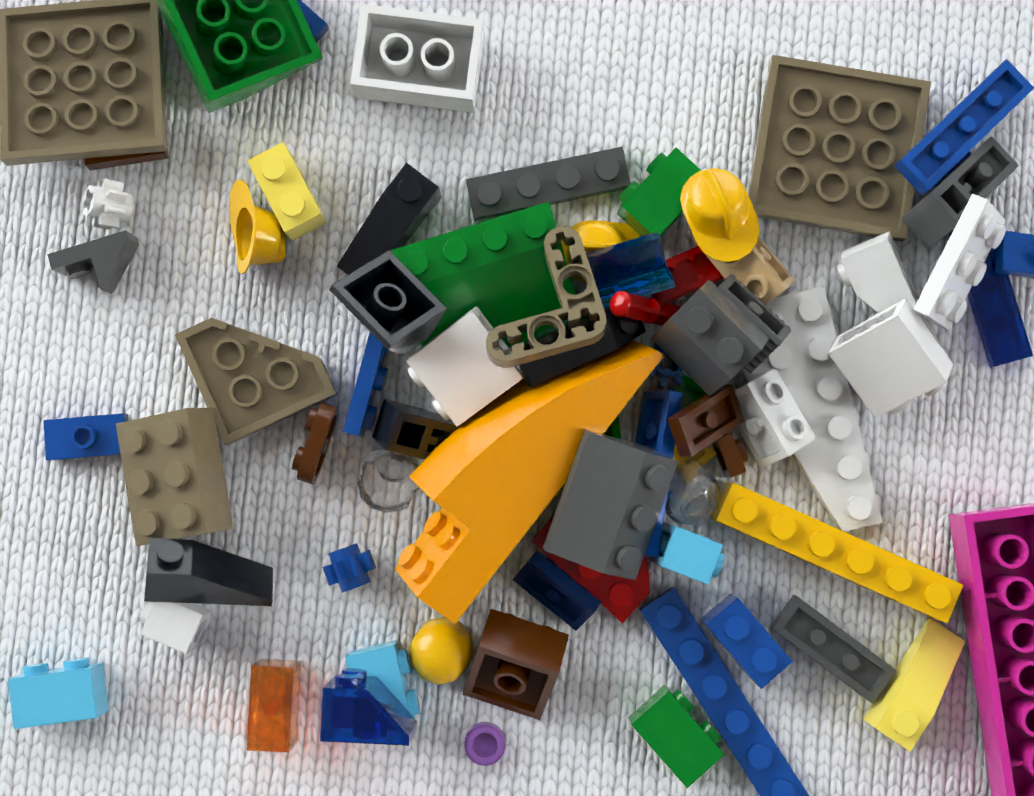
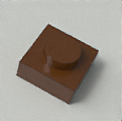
[712,433,748,478]

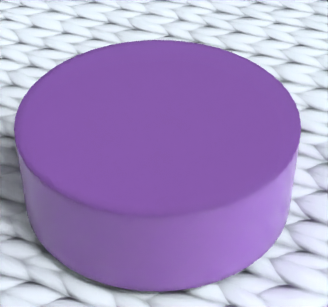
[464,722,506,766]

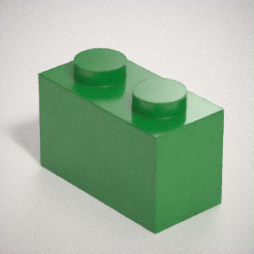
[617,147,701,246]
[628,685,725,788]

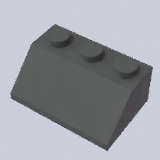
[543,429,678,580]

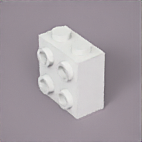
[828,298,953,418]
[406,306,524,427]

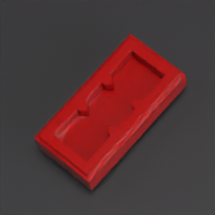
[640,246,725,303]

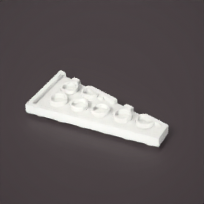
[741,286,883,532]

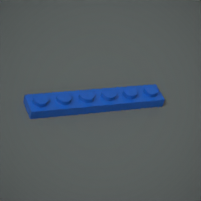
[639,587,809,796]

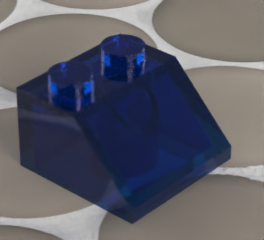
[320,668,417,746]

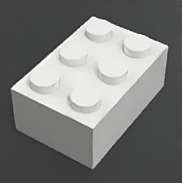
[350,4,485,113]

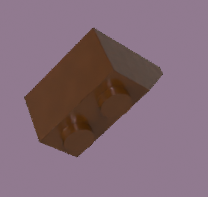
[462,609,569,720]

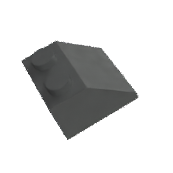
[651,280,769,396]

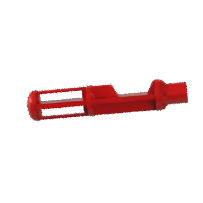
[610,291,681,326]

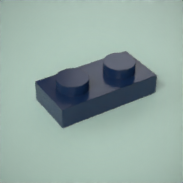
[513,551,601,631]

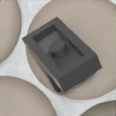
[47,230,139,294]

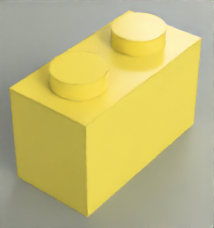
[247,142,328,241]

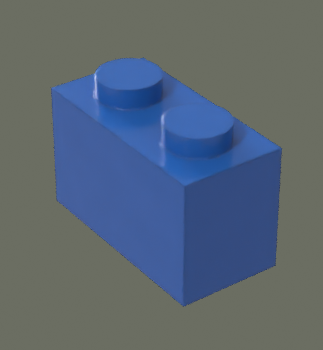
[700,593,793,689]

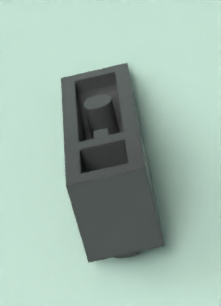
[901,136,1019,249]

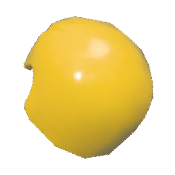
[409,617,474,685]

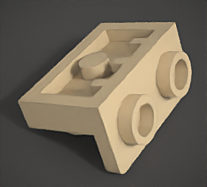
[705,236,796,305]

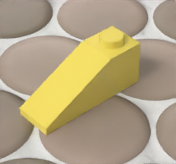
[863,618,966,752]

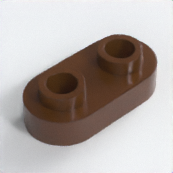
[292,402,339,485]

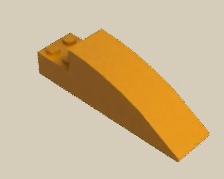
[394,340,664,624]

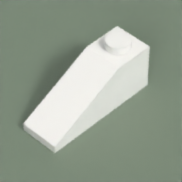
[837,232,937,341]

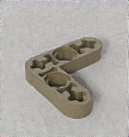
[486,226,607,368]

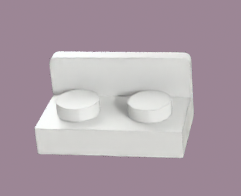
[734,369,815,468]

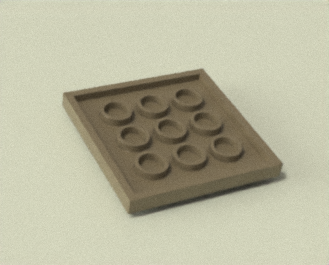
[0,0,168,166]
[747,55,931,242]

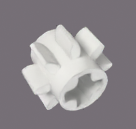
[82,178,133,230]

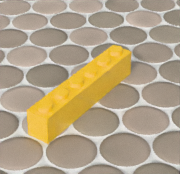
[710,482,964,623]

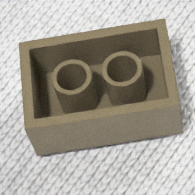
[116,408,234,546]

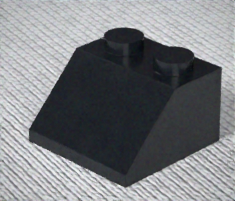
[329,251,447,355]

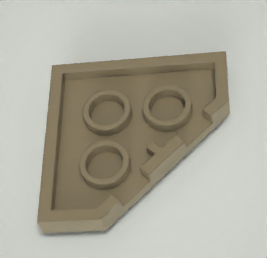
[175,318,338,445]

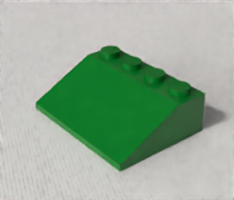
[156,0,323,113]
[391,201,576,348]

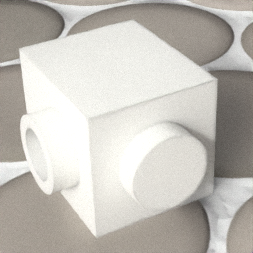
[140,601,212,654]

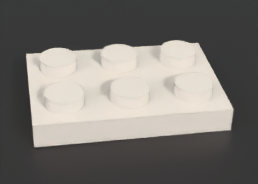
[913,194,1006,331]

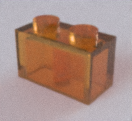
[247,659,301,752]

